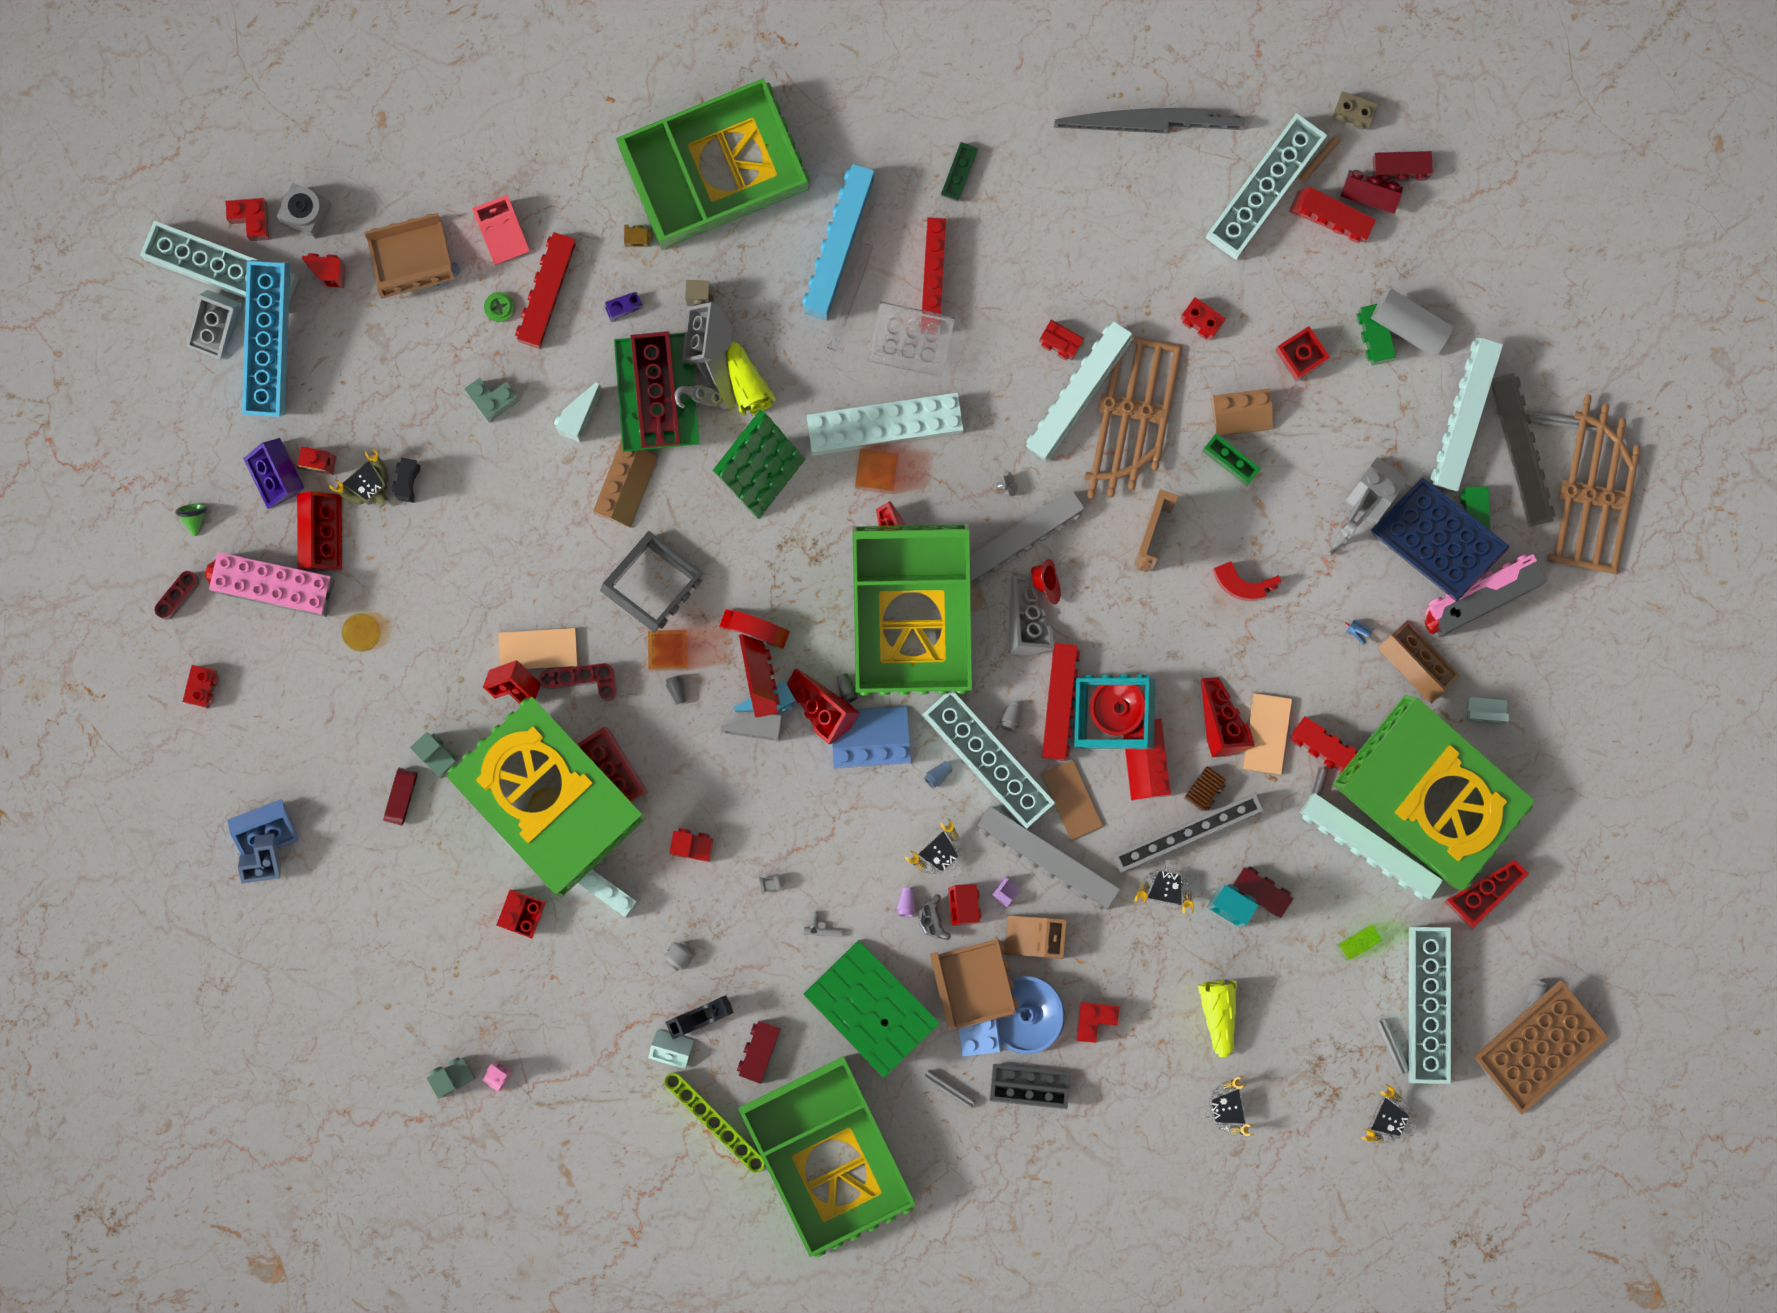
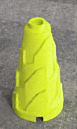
[725,341,776,416]
[1198,980,1237,1057]

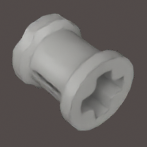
[759,874,781,894]

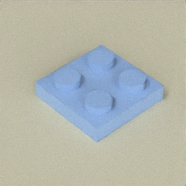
[959,1019,1002,1057]

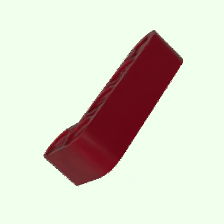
[538,663,617,701]

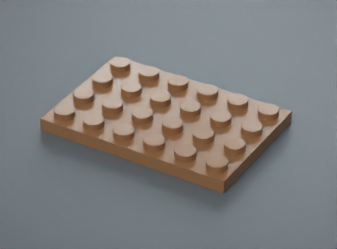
[1473,980,1609,1115]

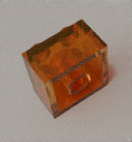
[855,448,898,494]
[648,630,688,671]

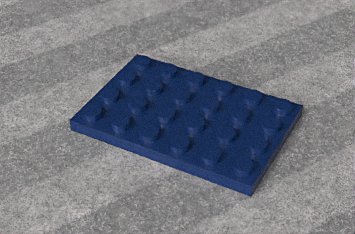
[1371,477,1509,602]

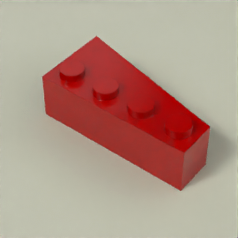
[577,727,648,802]

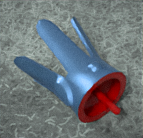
[1345,619,1375,645]

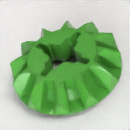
[484,292,515,322]

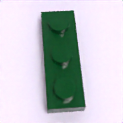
[941,142,978,202]

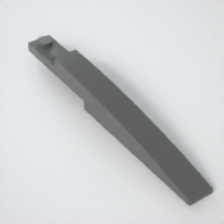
[1054,108,1245,134]

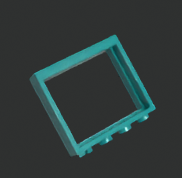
[1074,674,1156,749]

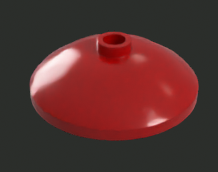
[1090,685,1145,736]

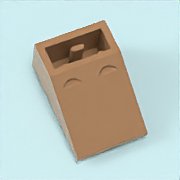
[1005,916,1066,959]

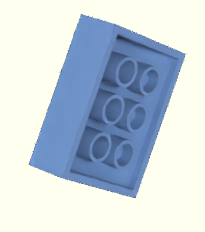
[832,706,911,769]

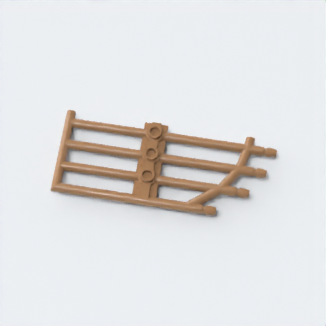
[1085,336,1182,499]
[1547,394,1640,575]

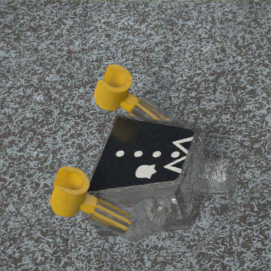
[905,818,963,878]
[1134,860,1194,913]
[1199,1075,1254,1136]
[1361,1084,1417,1144]

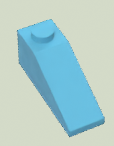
[733,681,795,712]

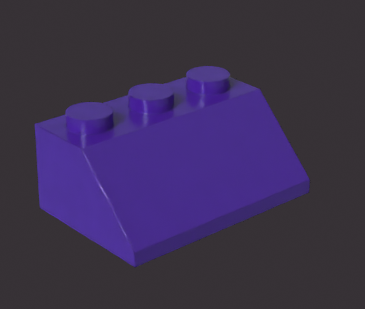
[243,438,305,509]

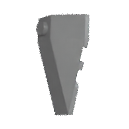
[1009,575,1054,656]

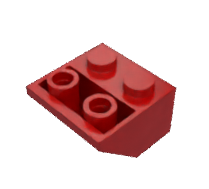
[302,253,346,288]
[496,889,546,939]

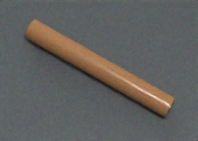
[1299,136,1341,183]

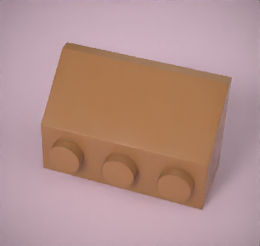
[1211,388,1273,436]

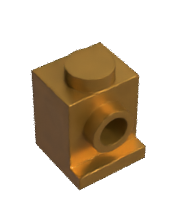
[624,224,652,247]

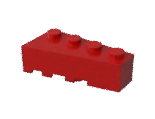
[1289,187,1376,243]
[1290,716,1358,775]
[1445,860,1529,930]

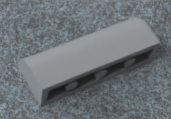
[1371,288,1453,357]

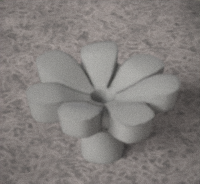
[996,471,1018,496]

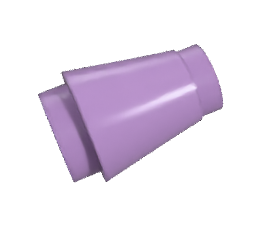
[897,888,916,917]

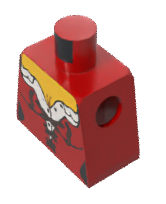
[297,447,337,475]

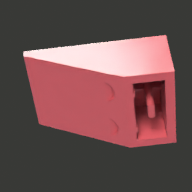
[472,195,530,265]

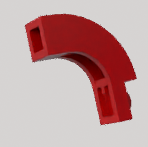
[1212,561,1281,601]
[719,609,790,649]

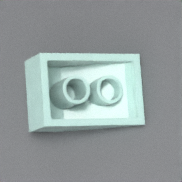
[554,382,602,442]

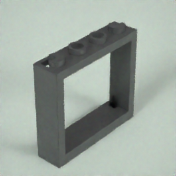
[600,531,703,633]

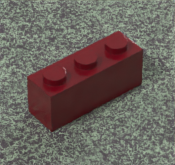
[1373,151,1433,182]
[1340,170,1403,214]
[1232,866,1294,919]
[737,1021,781,1084]

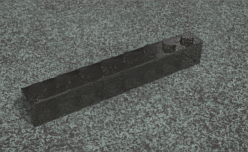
[1491,373,1555,527]

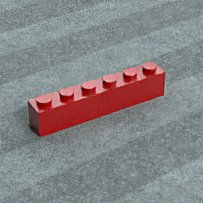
[921,217,946,335]
[515,232,577,349]
[1041,643,1080,761]

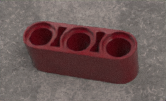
[154,571,199,620]
[383,767,418,826]

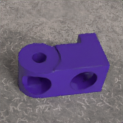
[604,292,643,322]

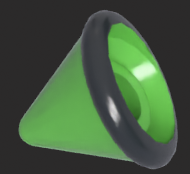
[175,504,208,536]

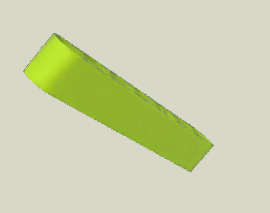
[664,1072,765,1173]

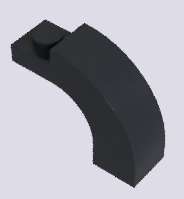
[665,995,734,1040]

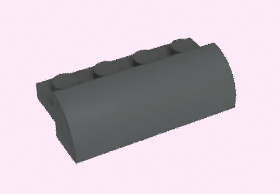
[990,1064,1070,1110]

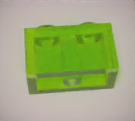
[1336,924,1382,961]

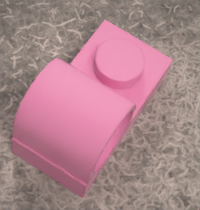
[482,1062,512,1092]

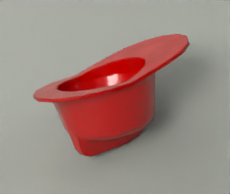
[1031,559,1061,604]

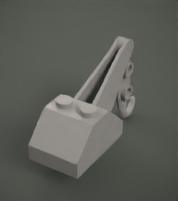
[675,302,735,409]
[1328,457,1408,556]

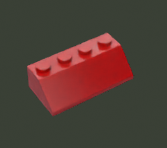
[297,491,342,571]
[739,634,780,718]
[1123,718,1171,801]

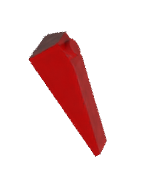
[1201,677,1255,757]

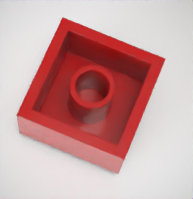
[1275,326,1330,382]

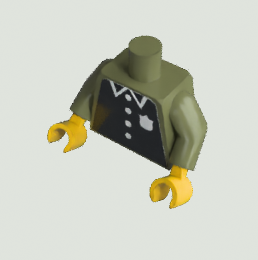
[330,447,389,507]

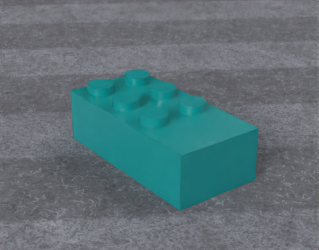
[1206,884,1259,928]

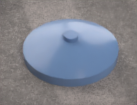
[997,976,1066,1054]

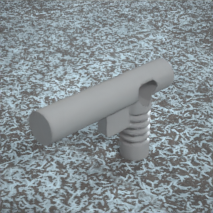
[804,912,843,937]

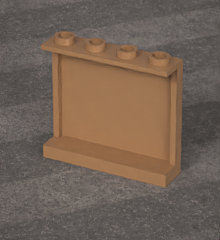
[364,213,455,299]
[1134,489,1178,572]
[930,936,1019,1031]

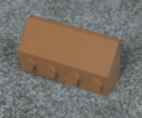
[593,441,658,528]
[1378,620,1461,704]

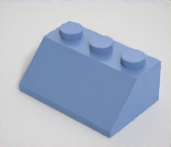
[228,799,298,855]

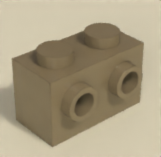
[1332,91,1378,130]
[685,280,714,306]

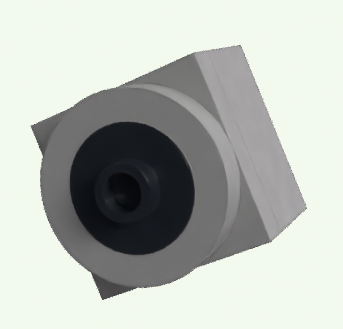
[276,183,331,238]

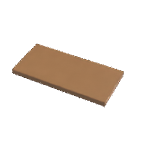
[1042,760,1103,840]

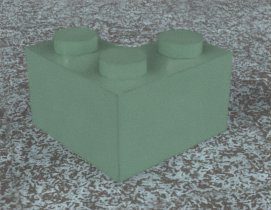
[465,378,520,423]
[410,732,458,778]
[427,1057,476,1098]

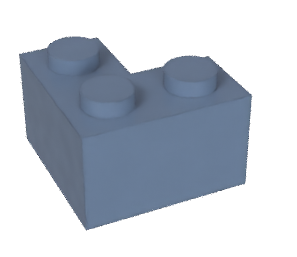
[238,834,281,884]

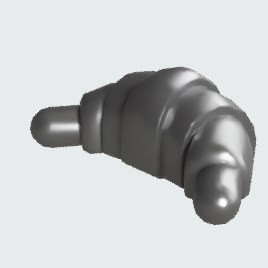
[919,894,951,940]

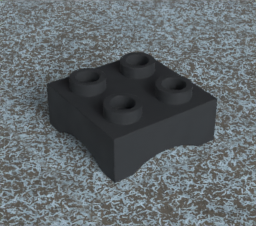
[392,458,421,503]

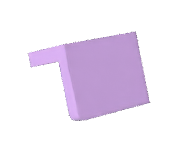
[992,877,1020,907]

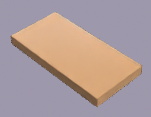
[499,628,578,670]
[1243,693,1292,775]

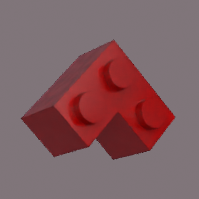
[225,198,269,241]
[483,660,541,704]
[669,828,714,862]
[1076,1002,1120,1043]

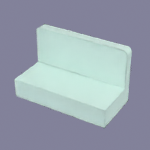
[1467,697,1509,723]
[648,1030,694,1069]

